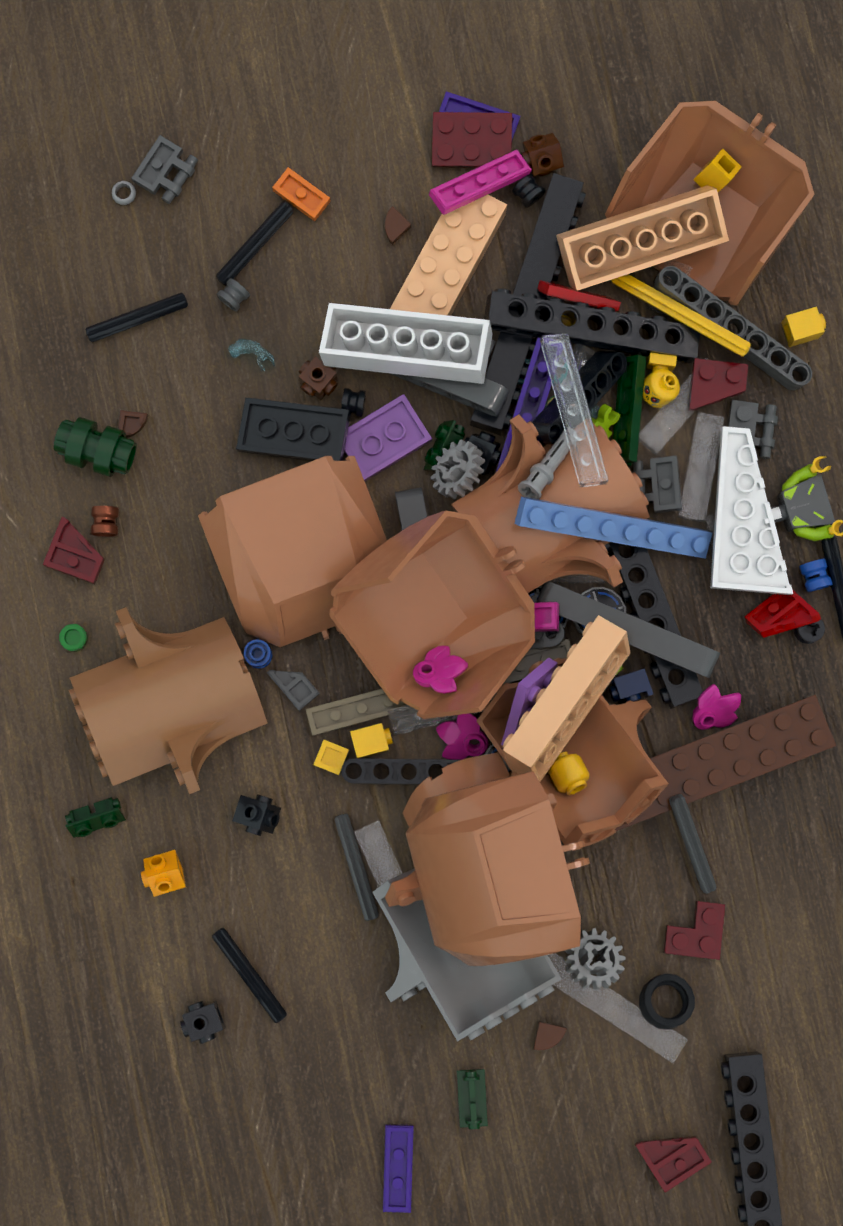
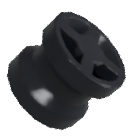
[512,174,546,208]
[341,388,366,417]
[794,619,825,644]

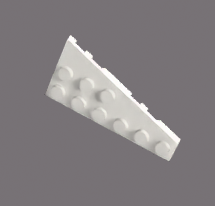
[710,426,793,595]

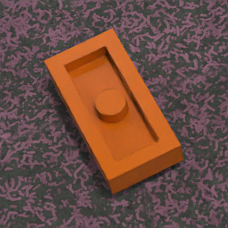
[272,167,331,221]

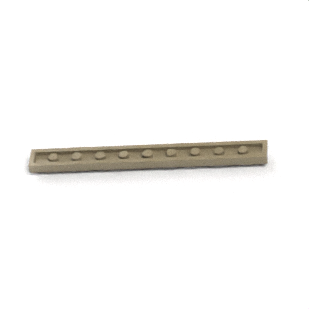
[306,639,571,736]

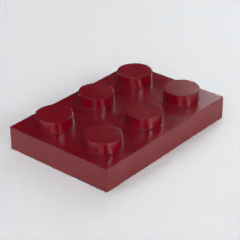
[432,112,512,168]

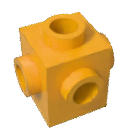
[141,850,186,897]

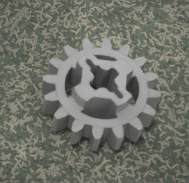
[431,440,485,499]
[564,928,626,991]

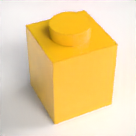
[693,148,742,192]
[781,307,826,347]
[350,723,393,758]

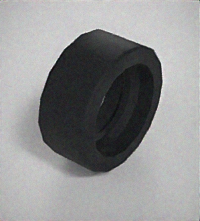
[639,974,695,1030]

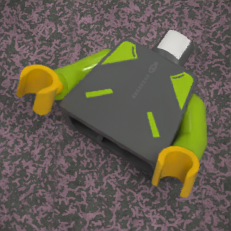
[771,456,843,541]

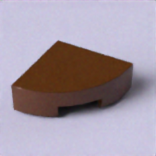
[385,206,411,245]
[118,410,148,438]
[533,1021,567,1050]

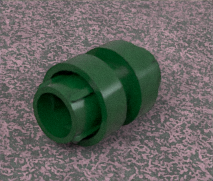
[54,417,137,477]

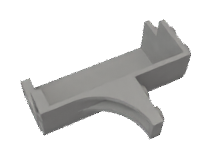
[372,868,561,1042]

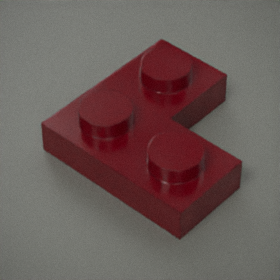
[663,901,725,960]

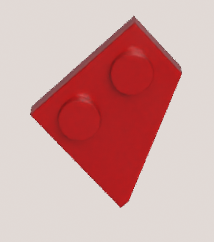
[744,590,821,638]

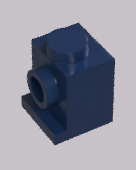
[609,668,653,702]

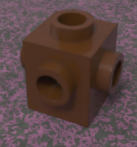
[521,133,564,176]
[299,356,338,400]

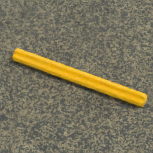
[611,274,751,357]

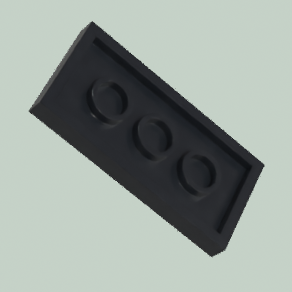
[236,397,351,461]

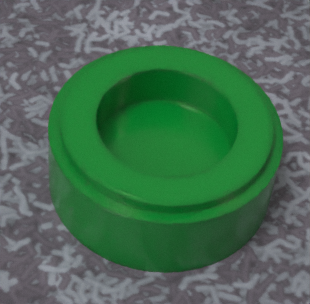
[59,624,88,652]

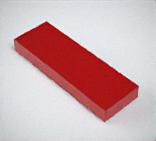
[537,280,621,312]

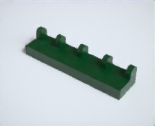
[613,355,646,466]

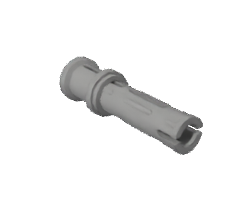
[518,429,578,499]

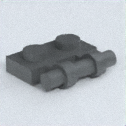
[131,135,198,204]
[727,400,778,459]
[631,455,683,513]

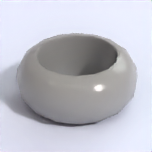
[112,181,136,205]

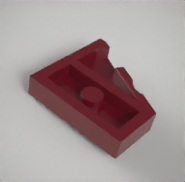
[688,358,748,411]
[43,517,105,585]
[635,1136,712,1193]

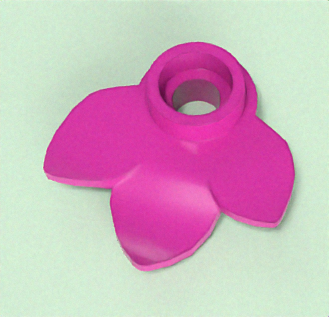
[413,646,468,694]
[692,684,741,730]
[436,713,488,760]

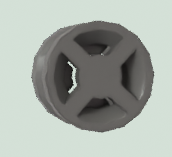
[216,278,250,312]

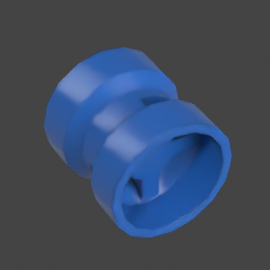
[799,559,833,592]
[243,639,273,669]

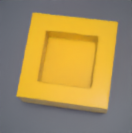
[646,352,677,372]
[313,740,349,775]

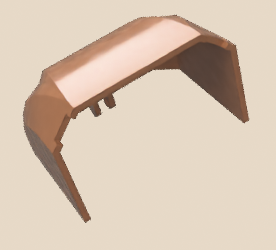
[605,101,815,305]
[198,456,387,647]
[329,510,535,719]
[406,771,590,966]

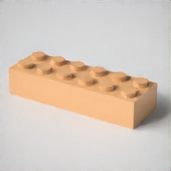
[556,185,729,291]
[390,195,507,316]
[503,615,631,782]

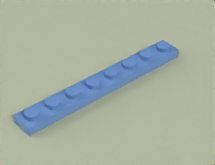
[514,496,713,559]

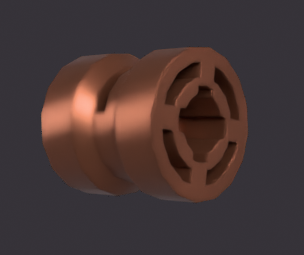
[91,506,119,537]

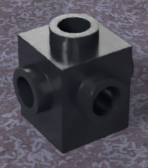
[464,431,502,475]
[232,794,281,836]
[180,1001,226,1044]

